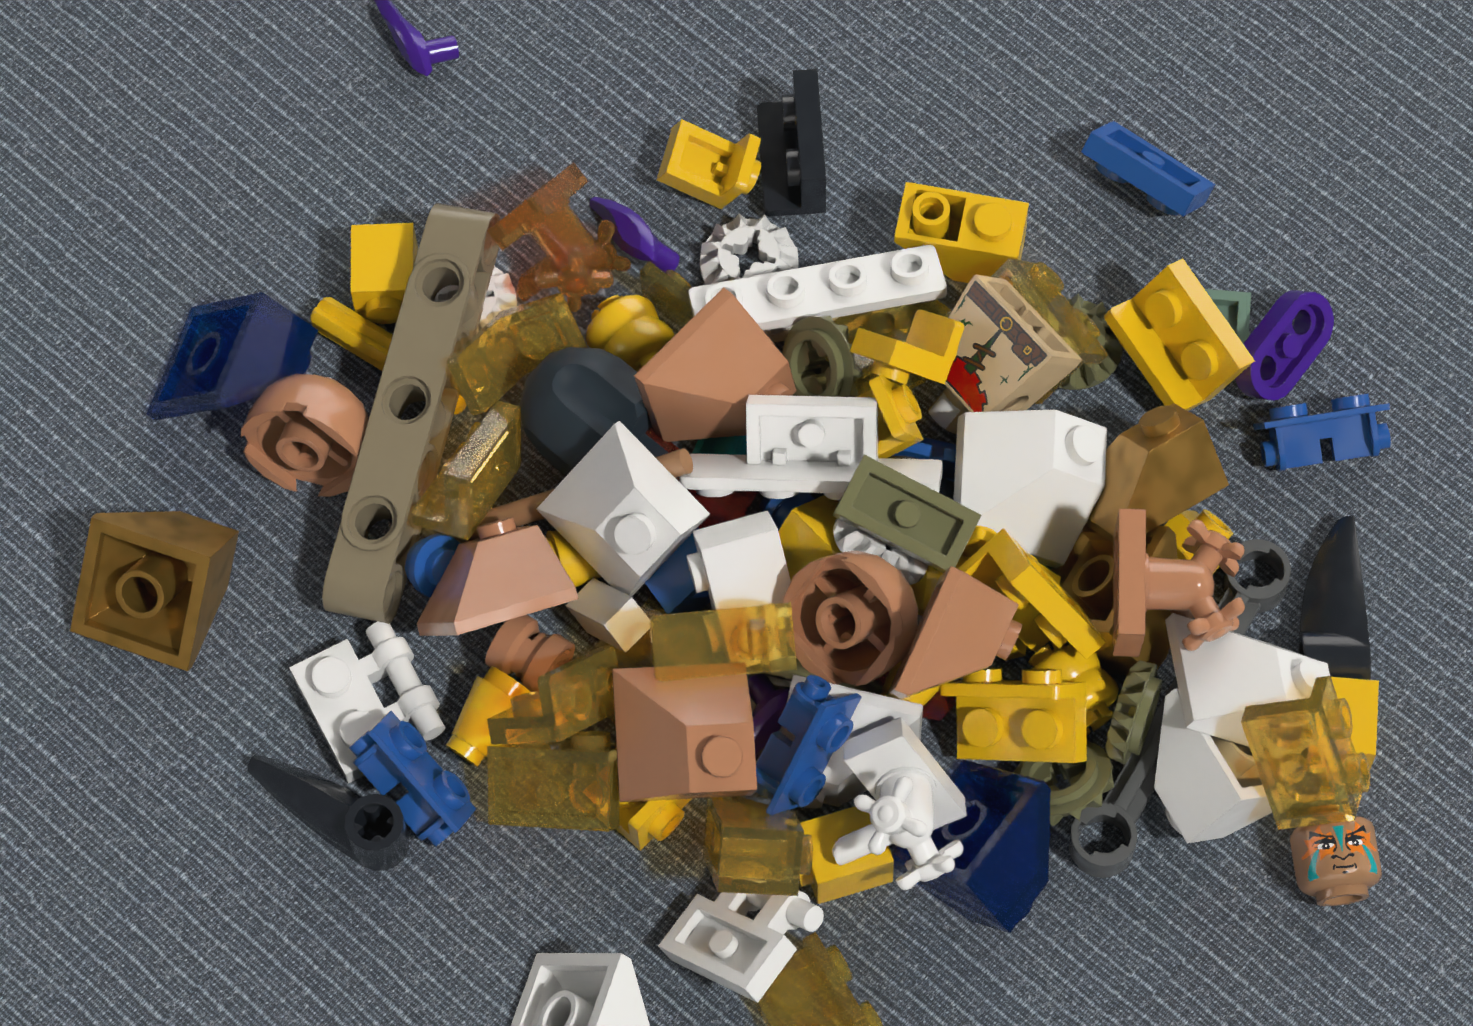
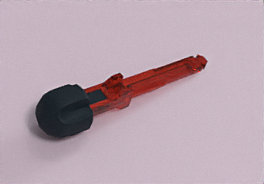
[519,347,956,721]

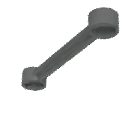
[1069,539,1291,878]

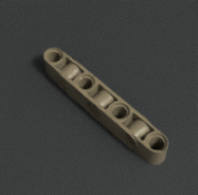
[322,203,502,624]

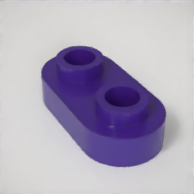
[1235,290,1334,400]

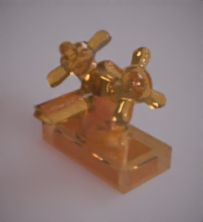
[487,162,631,312]

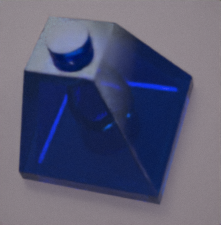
[146,292,318,420]
[891,760,1051,933]

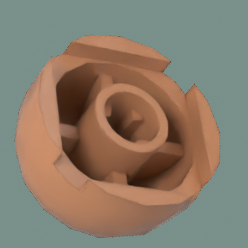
[241,374,369,497]
[783,550,918,686]

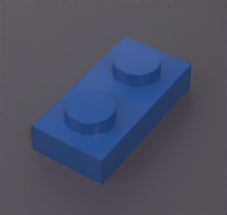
[1081,121,1215,217]

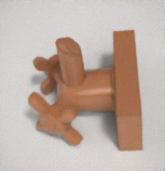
[1113,509,1245,657]

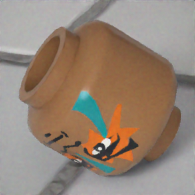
[1290,805,1382,906]

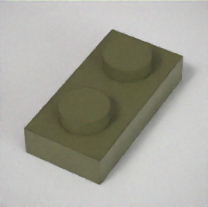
[832,454,982,573]

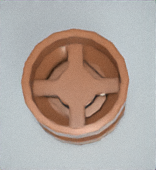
[485,615,575,698]

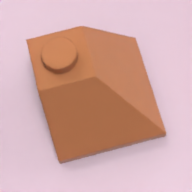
[634,287,796,442]
[417,517,579,636]
[886,566,1023,700]
[612,662,757,802]

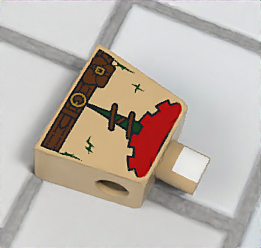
[928,275,1082,434]

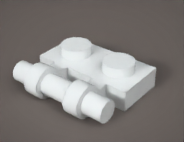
[289,621,445,783]
[658,866,824,1003]

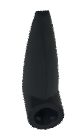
[1298,515,1371,680]
[248,754,409,871]

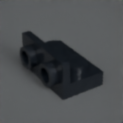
[757,69,826,216]

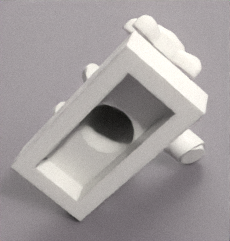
[832,717,967,890]

